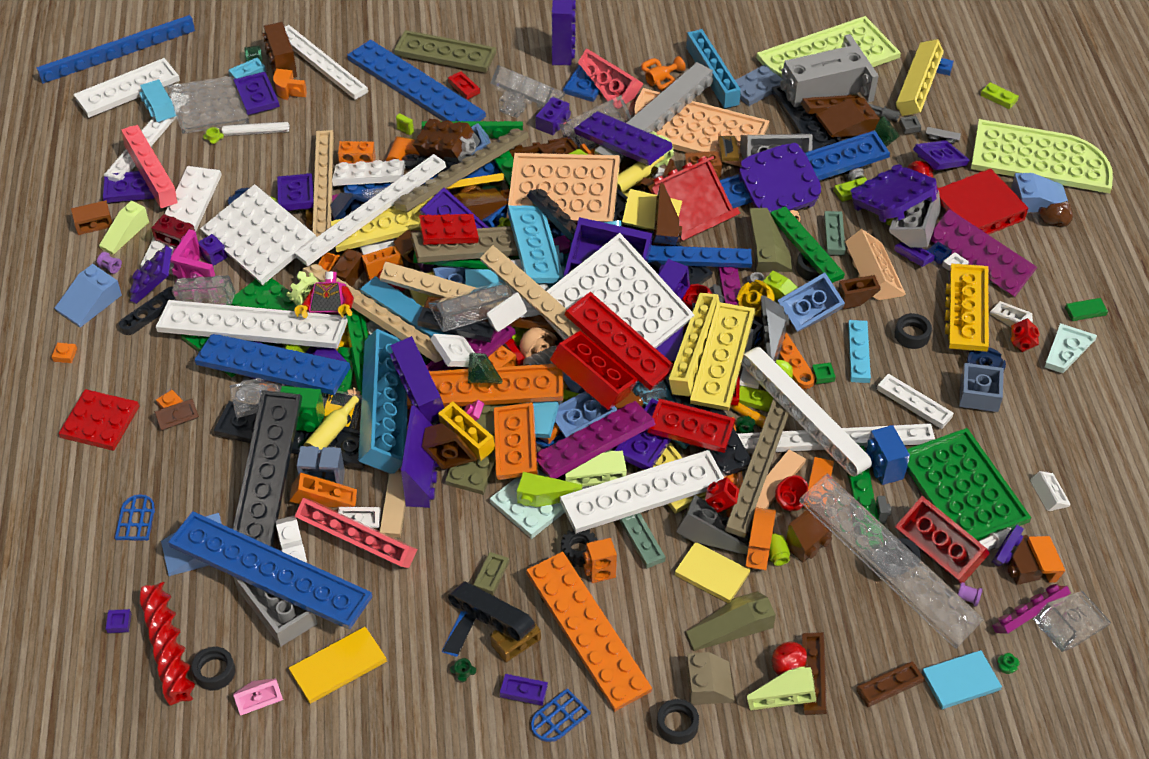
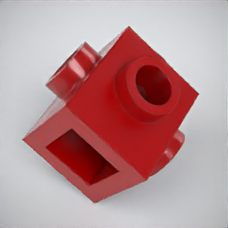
[1010,318,1040,352]
[705,477,740,513]

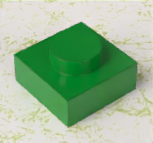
[812,362,836,384]

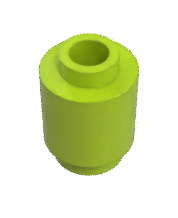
[769,533,790,566]

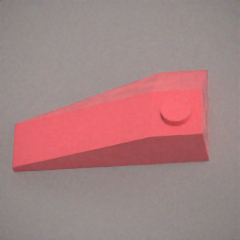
[578,48,643,108]

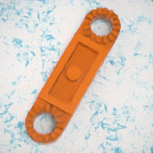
[779,333,815,389]

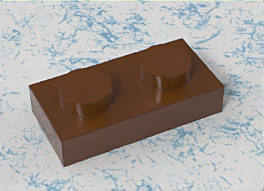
[154,398,199,430]

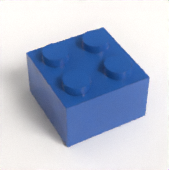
[866,425,910,485]

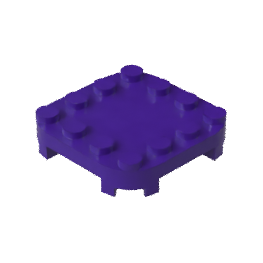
[739,143,821,213]
[851,164,938,222]

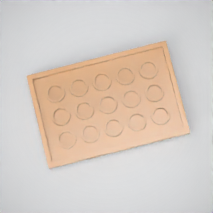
[506,153,620,223]

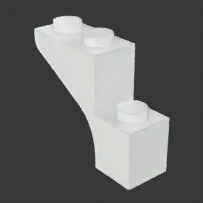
[276,516,307,563]

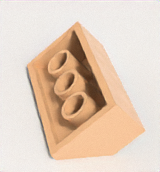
[845,229,906,300]

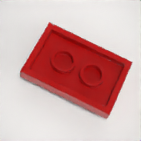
[418,214,479,245]

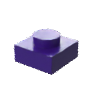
[106,609,131,633]

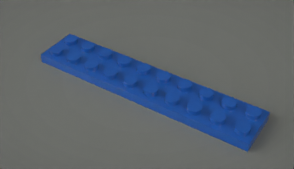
[347,39,486,121]
[719,130,890,208]
[168,511,372,630]

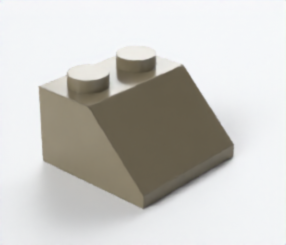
[686,652,735,705]

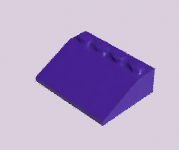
[401,406,439,508]

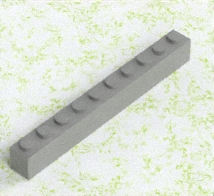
[594,62,713,162]

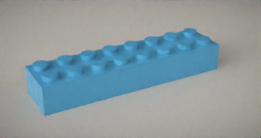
[358,328,407,474]

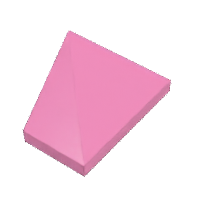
[233,679,283,715]

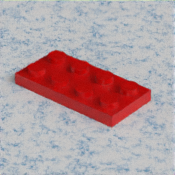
[647,398,735,453]

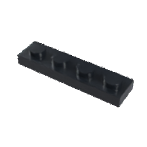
[527,188,577,243]
[417,307,496,343]

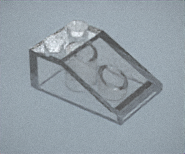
[1033,591,1111,652]

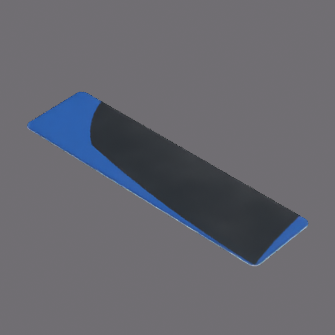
[442,611,475,657]

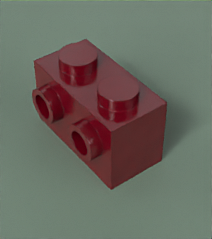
[151,214,195,248]

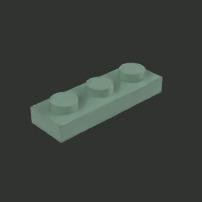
[824,211,845,255]
[620,513,666,568]

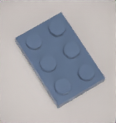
[735,65,782,106]

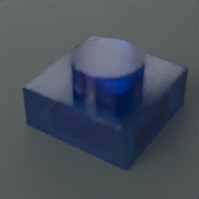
[927,241,952,264]

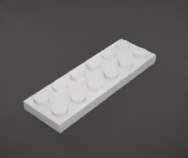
[74,58,180,117]

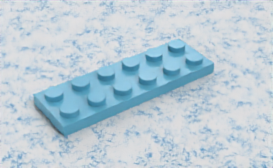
[507,205,563,283]

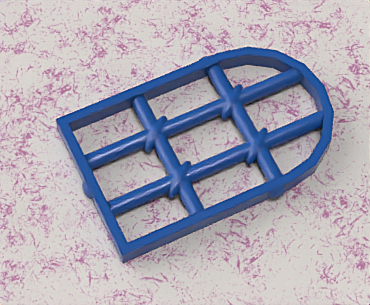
[115,494,155,541]
[531,688,591,742]

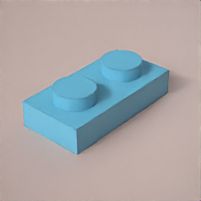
[229,58,266,79]

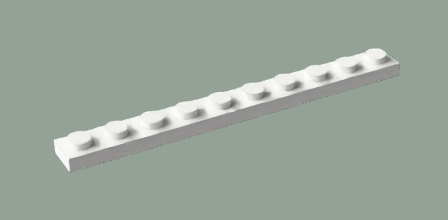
[295,154,446,266]
[738,424,935,454]

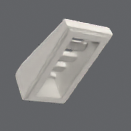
[990,301,1033,327]

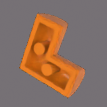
[386,136,420,161]

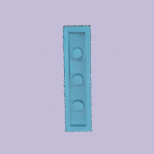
[848,320,871,383]

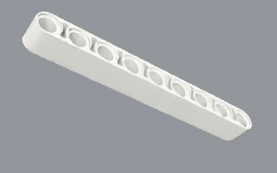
[741,347,872,476]

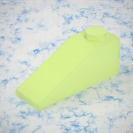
[99,201,149,255]
[565,451,627,487]
[747,667,816,710]

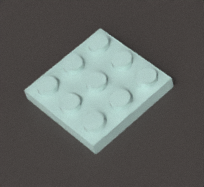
[490,467,565,539]

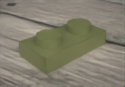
[474,552,509,595]

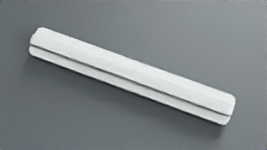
[222,122,289,136]

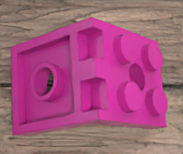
[170,229,219,294]

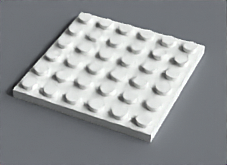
[540,233,695,348]

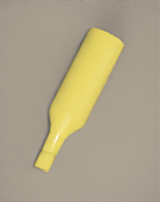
[617,155,665,193]
[304,395,359,450]

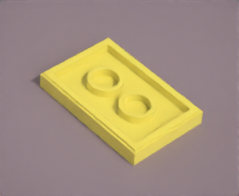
[622,189,682,231]
[675,542,750,603]

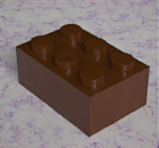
[262,22,297,78]

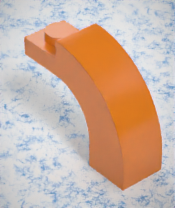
[745,507,776,570]

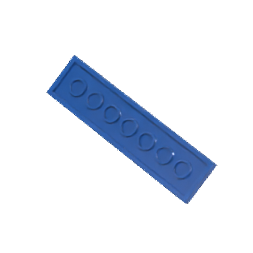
[194,334,351,395]

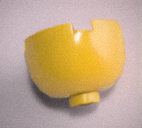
[737,279,775,318]

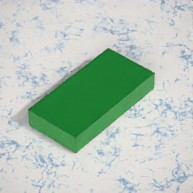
[1065,298,1108,321]

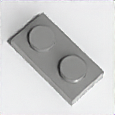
[926,127,961,143]

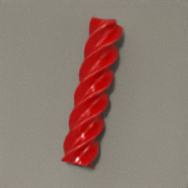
[140,582,195,705]

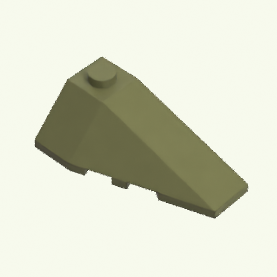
[749,208,792,272]
[686,591,776,651]

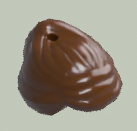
[1038,201,1073,227]

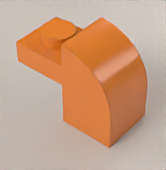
[273,69,307,100]

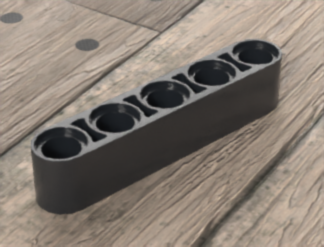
[448,581,535,641]

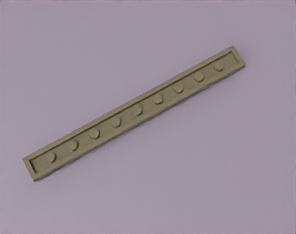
[394,129,529,212]
[725,398,789,538]

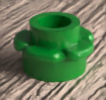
[998,653,1020,674]

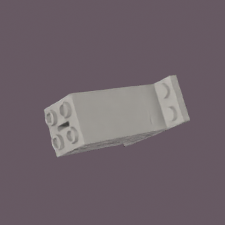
[780,34,879,107]

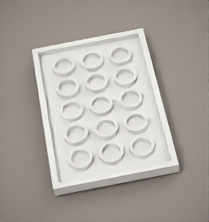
[200,184,317,285]

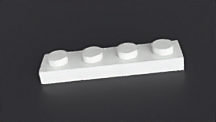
[877,374,954,429]

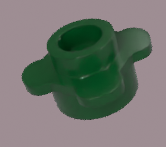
[735,416,755,434]
[450,658,476,682]

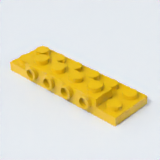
[945,263,989,352]

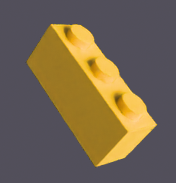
[438,401,495,461]

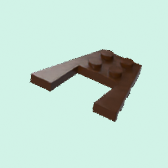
[509,137,580,159]

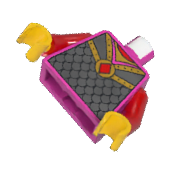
[294,271,354,318]

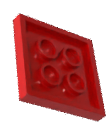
[59,389,140,451]

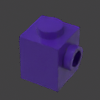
[198,234,227,266]

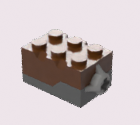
[412,119,480,163]

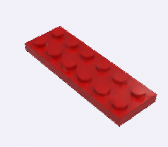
[564,292,674,391]

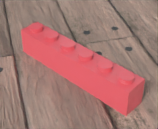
[121,125,178,208]
[294,498,418,568]

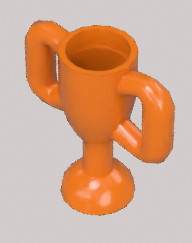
[641,56,686,91]

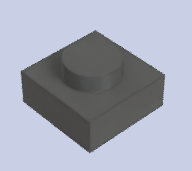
[899,116,922,134]
[876,496,891,524]

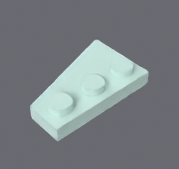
[1045,323,1097,373]

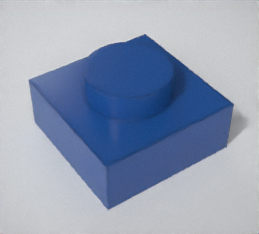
[936,58,954,76]

